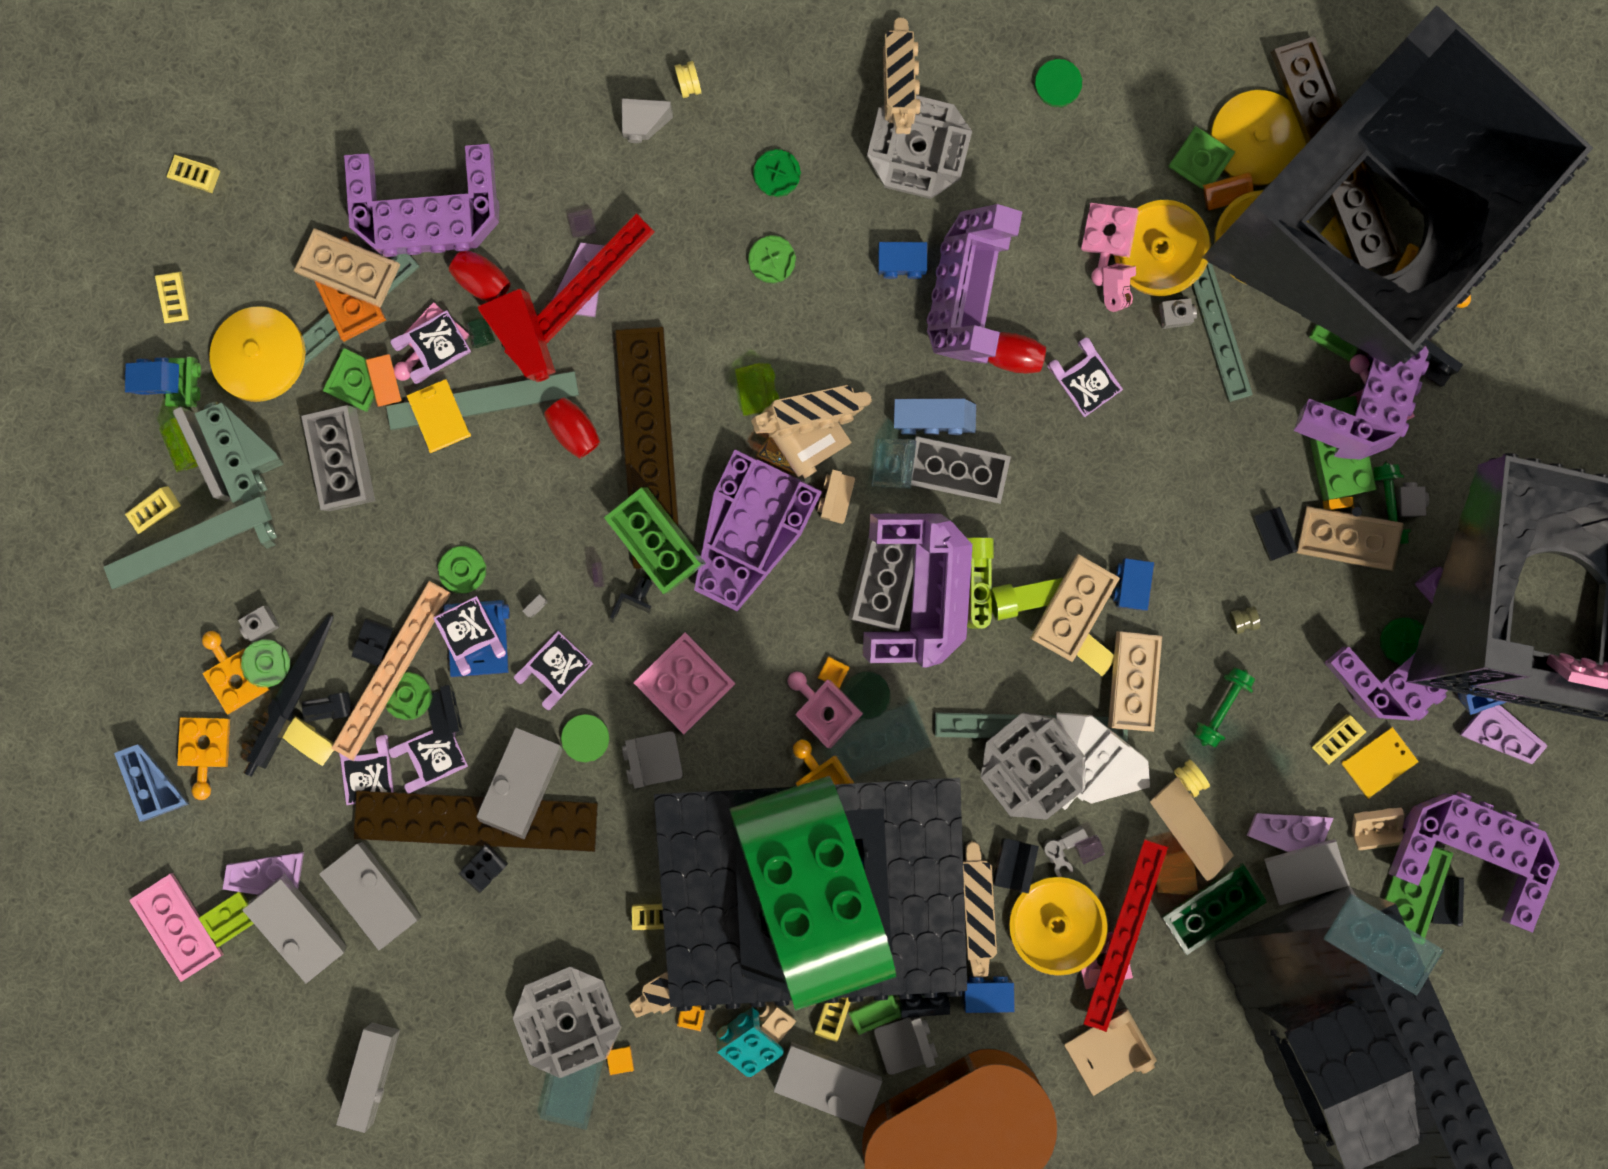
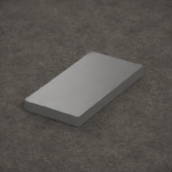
[173,407,231,501]

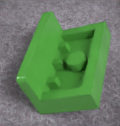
[165,357,201,407]

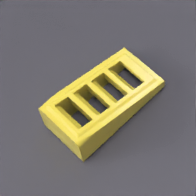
[167,155,220,193]
[155,271,189,323]
[125,486,181,534]
[1312,714,1366,765]
[632,904,664,930]
[814,998,851,1042]

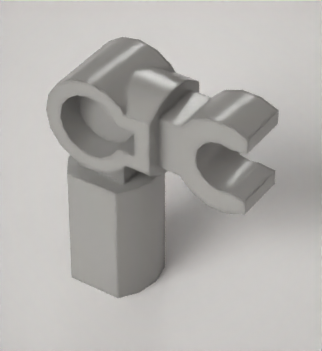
[1043,825,1089,877]

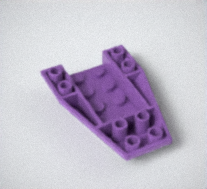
[694,450,822,611]

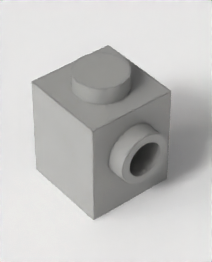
[1159,298,1197,329]
[1395,482,1429,517]
[238,606,280,642]

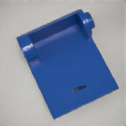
[444,600,510,677]

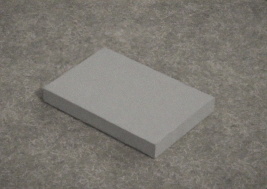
[1264,839,1350,905]

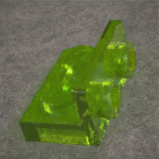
[735,363,779,416]
[159,418,198,473]

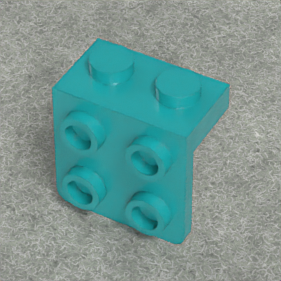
[716,1007,784,1077]

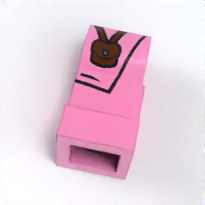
[1103,263,1136,312]

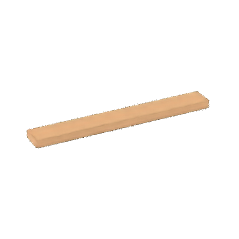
[331,581,451,761]

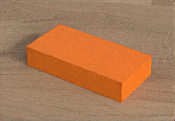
[1203,173,1254,210]
[365,354,401,407]

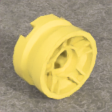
[674,61,702,98]
[1174,759,1210,798]

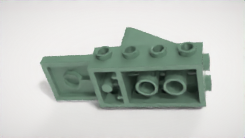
[195,402,284,549]

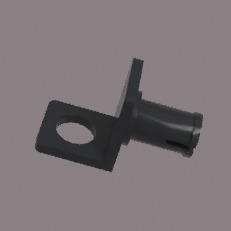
[610,576,653,623]

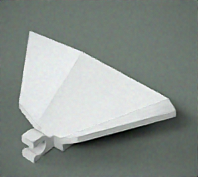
[1056,712,1150,810]

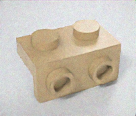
[817,470,855,524]
[1352,807,1404,850]
[757,1002,796,1044]

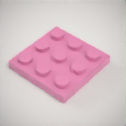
[634,632,736,734]

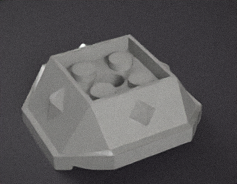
[867,95,972,199]
[980,712,1086,820]
[513,967,622,1078]

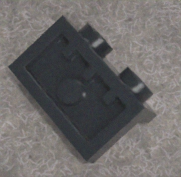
[1424,340,1463,387]
[900,992,950,1018]

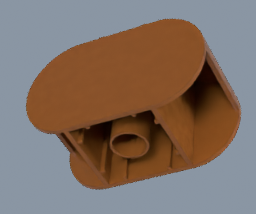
[862,1049,1057,1169]

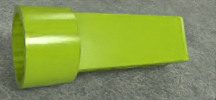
[967,538,994,629]
[991,578,1063,621]

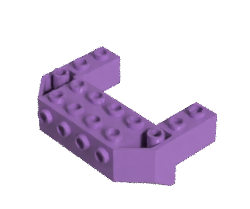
[344,144,499,257]
[927,204,1022,363]
[1294,346,1429,459]
[863,514,972,667]
[1324,567,1448,721]
[1388,791,1560,933]

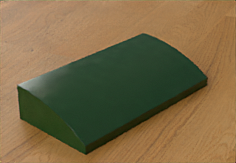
[1162,863,1267,955]

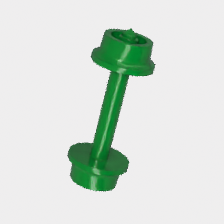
[1374,462,1411,547]
[1194,667,1255,748]

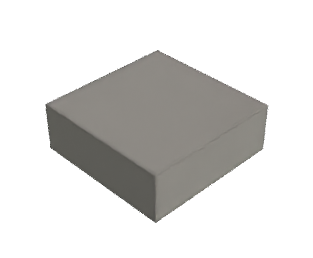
[523,594,548,618]

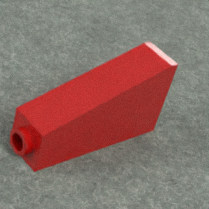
[478,288,556,382]

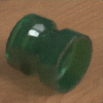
[466,318,496,348]

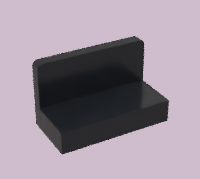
[1253,507,1298,561]
[428,685,464,741]
[993,838,1039,894]
[1431,875,1464,926]

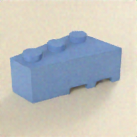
[894,399,976,435]
[114,744,190,822]

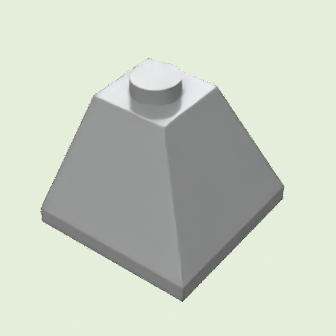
[622,99,673,143]

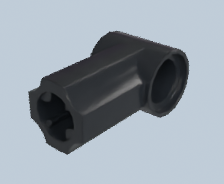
[302,692,352,722]

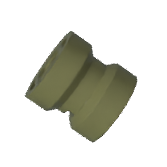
[1230,606,1260,634]

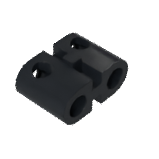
[351,618,394,667]
[458,843,508,893]

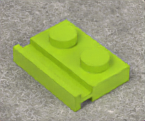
[198,892,254,948]

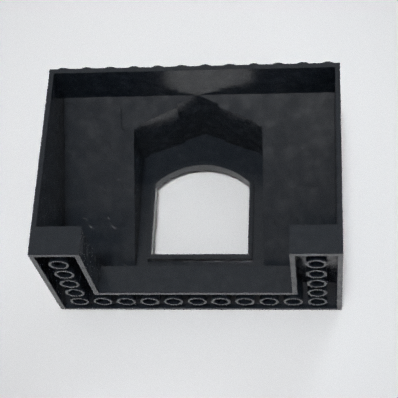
[1202,5,1593,368]
[1406,453,1608,722]
[654,778,967,1011]
[1214,886,1514,1169]

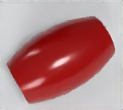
[449,250,511,302]
[987,332,1046,374]
[544,397,601,459]

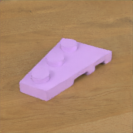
[553,243,604,317]
[1459,705,1547,764]
[1247,813,1333,852]
[223,852,304,895]

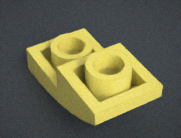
[1077,634,1114,676]
[283,716,334,766]

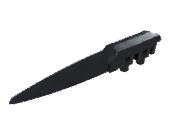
[241,613,334,777]

